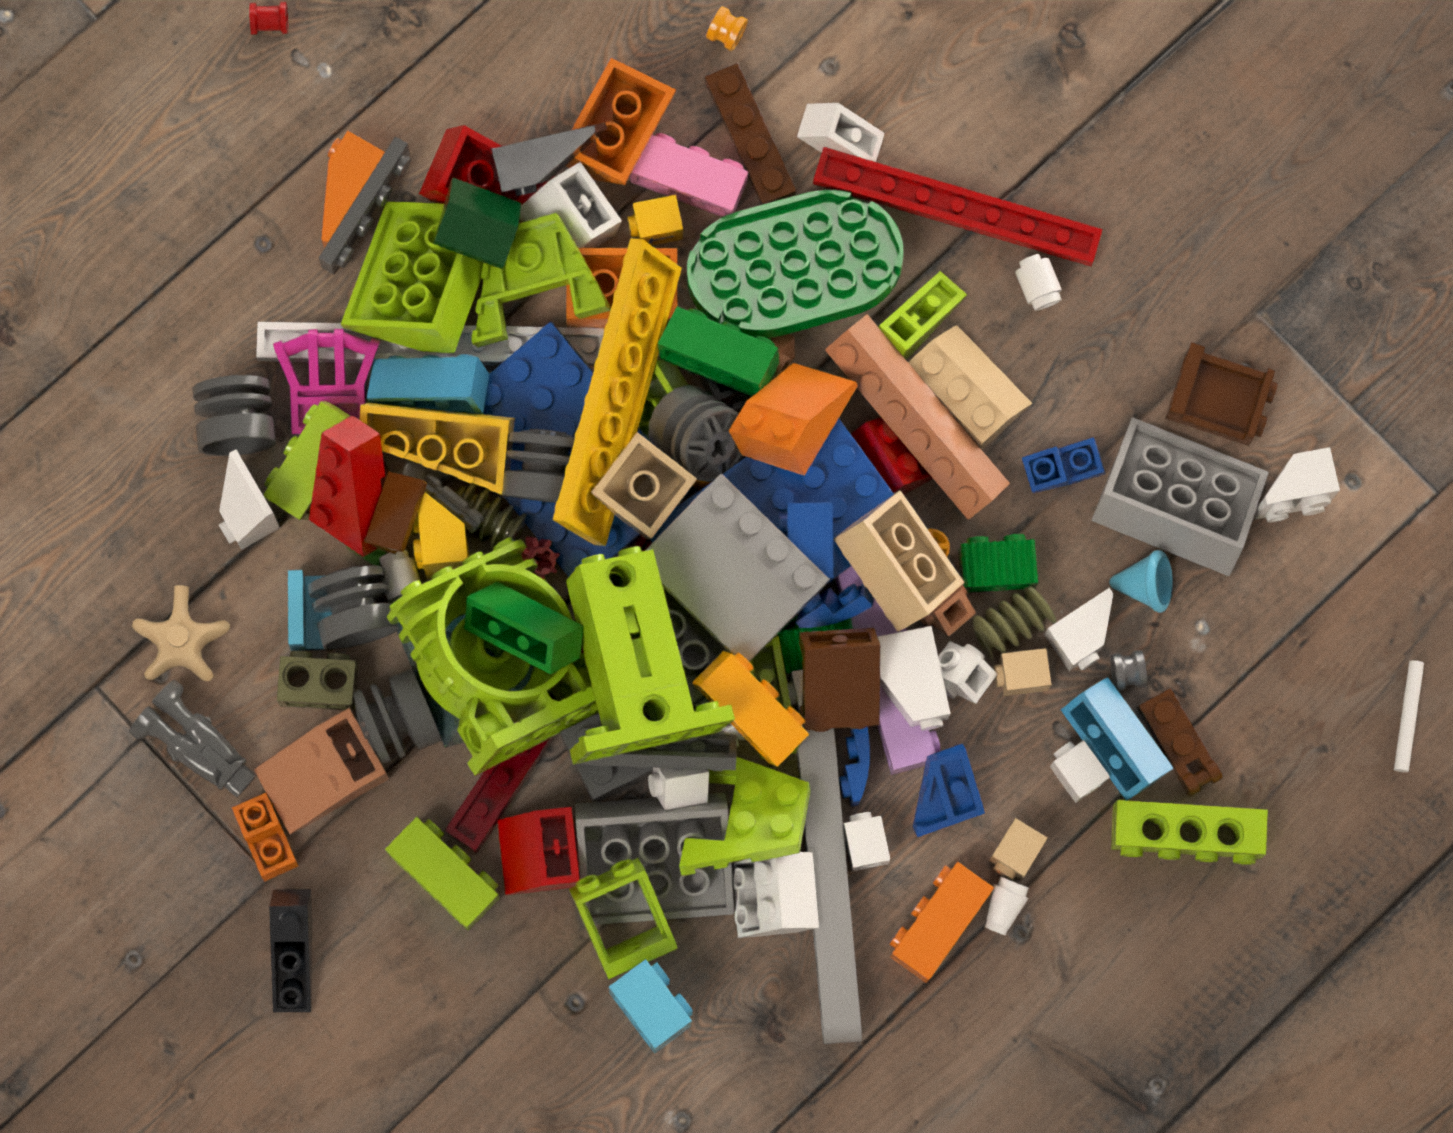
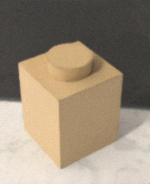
[993,648,1052,696]
[989,818,1047,881]

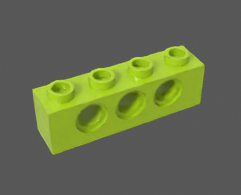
[1111,800,1268,865]

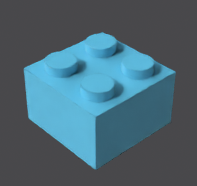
[609,959,693,1054]

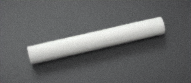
[1394,660,1424,772]

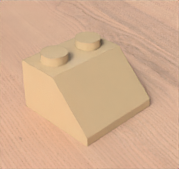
[591,432,697,539]

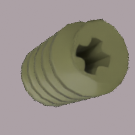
[455,483,527,548]
[972,586,1057,661]

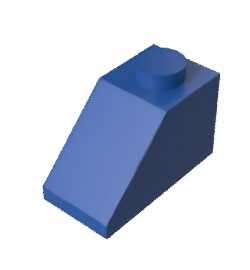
[779,502,833,582]

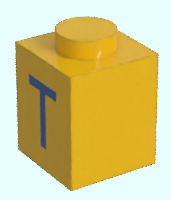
[627,195,683,246]

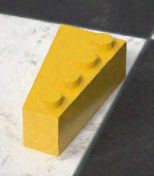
[359,402,515,495]

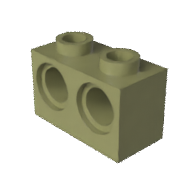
[277,651,358,711]

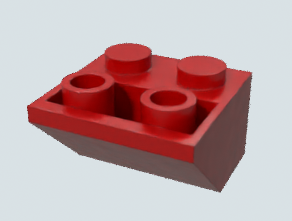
[851,417,933,495]
[497,807,580,895]

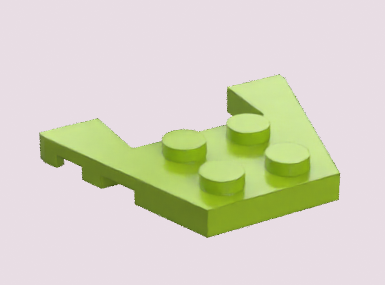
[471,213,611,348]
[679,756,811,875]

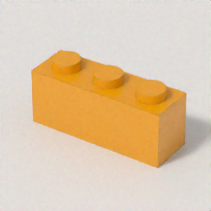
[692,651,809,767]

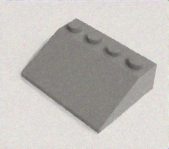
[1091,417,1269,576]
[645,473,830,662]
[575,793,734,925]

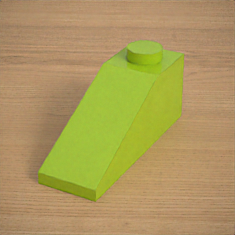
[879,271,967,360]

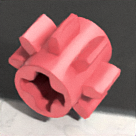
[521,536,560,579]

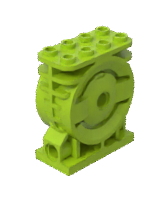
[387,537,598,776]

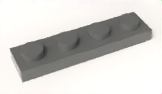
[319,137,411,275]
[583,730,737,771]

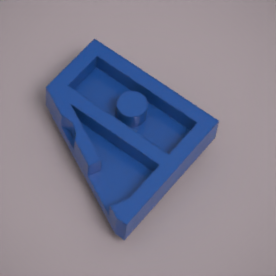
[913,743,985,837]

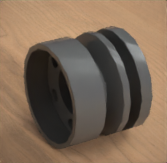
[192,375,276,456]
[649,385,743,482]
[502,429,575,503]
[307,565,399,650]
[353,668,442,765]

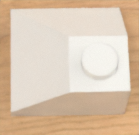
[219,450,280,550]

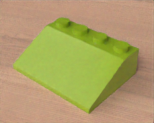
[340,202,483,353]

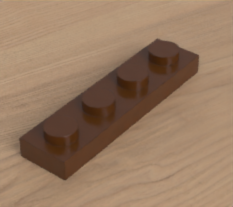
[704,63,796,205]

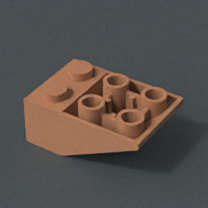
[254,708,389,835]

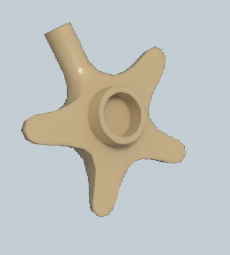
[132,585,230,681]

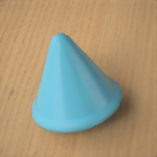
[1109,550,1173,613]

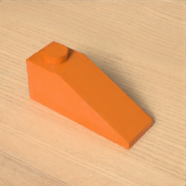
[321,131,385,248]

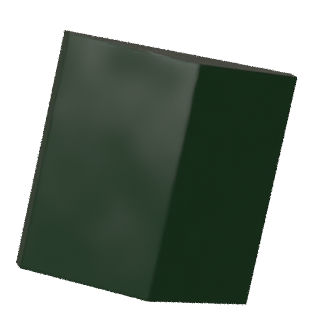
[433,178,522,269]

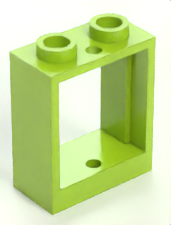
[569,858,678,979]

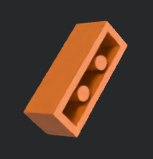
[889,861,994,984]

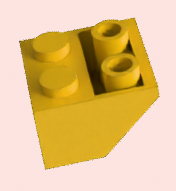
[413,492,469,579]

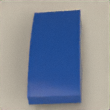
[1022,437,1106,493]
[795,583,875,628]
[839,727,870,807]

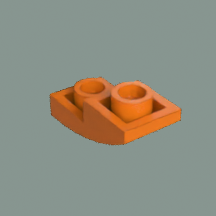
[232,793,299,882]

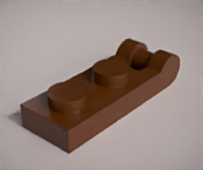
[1137,688,1223,797]

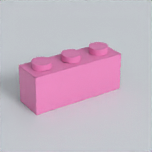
[630,133,748,217]

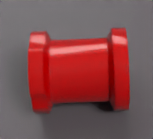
[249,2,289,35]

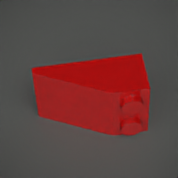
[419,125,555,223]

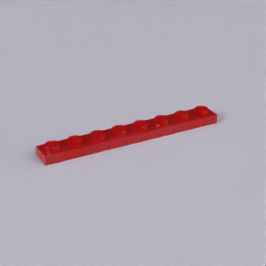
[813,147,1103,267]

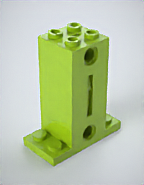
[566,546,735,765]

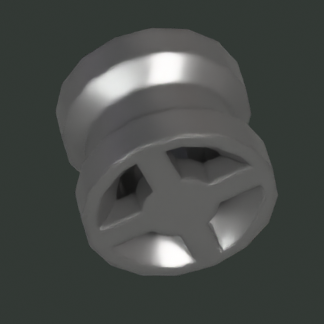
[1110,650,1147,691]

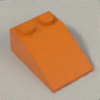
[729,363,858,476]

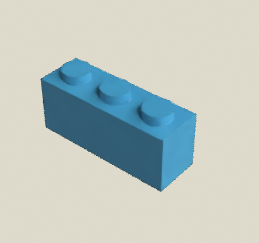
[367,354,490,414]
[1061,677,1173,801]

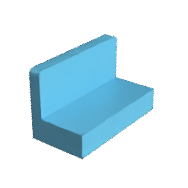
[288,570,332,651]

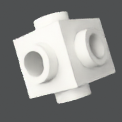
[938,641,997,704]

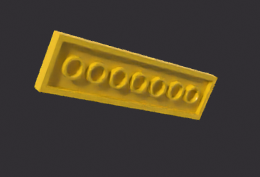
[553,238,682,546]

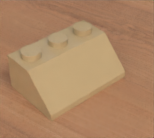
[908,325,1032,450]
[833,491,964,632]

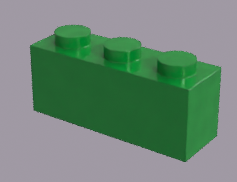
[658,306,780,396]
[464,582,584,674]

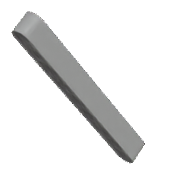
[797,711,862,1044]

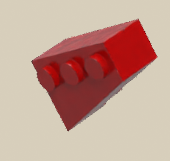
[309,415,385,557]

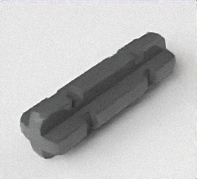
[423,474,484,533]

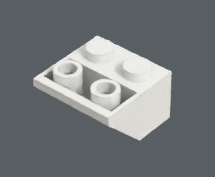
[519,162,622,248]
[1255,447,1340,522]
[732,852,819,938]

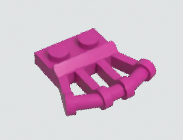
[273,329,380,434]

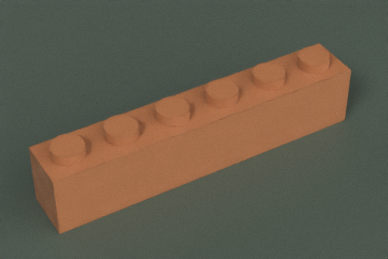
[825,314,1010,520]

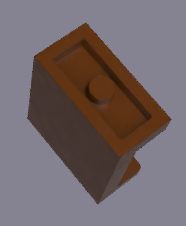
[1165,342,1278,446]
[799,627,881,732]

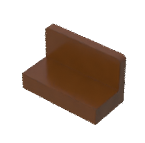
[364,471,427,555]

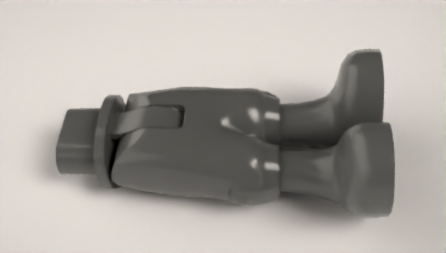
[129,679,256,798]

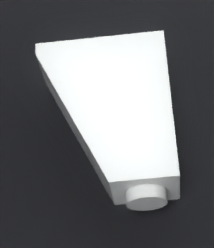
[878,626,951,731]

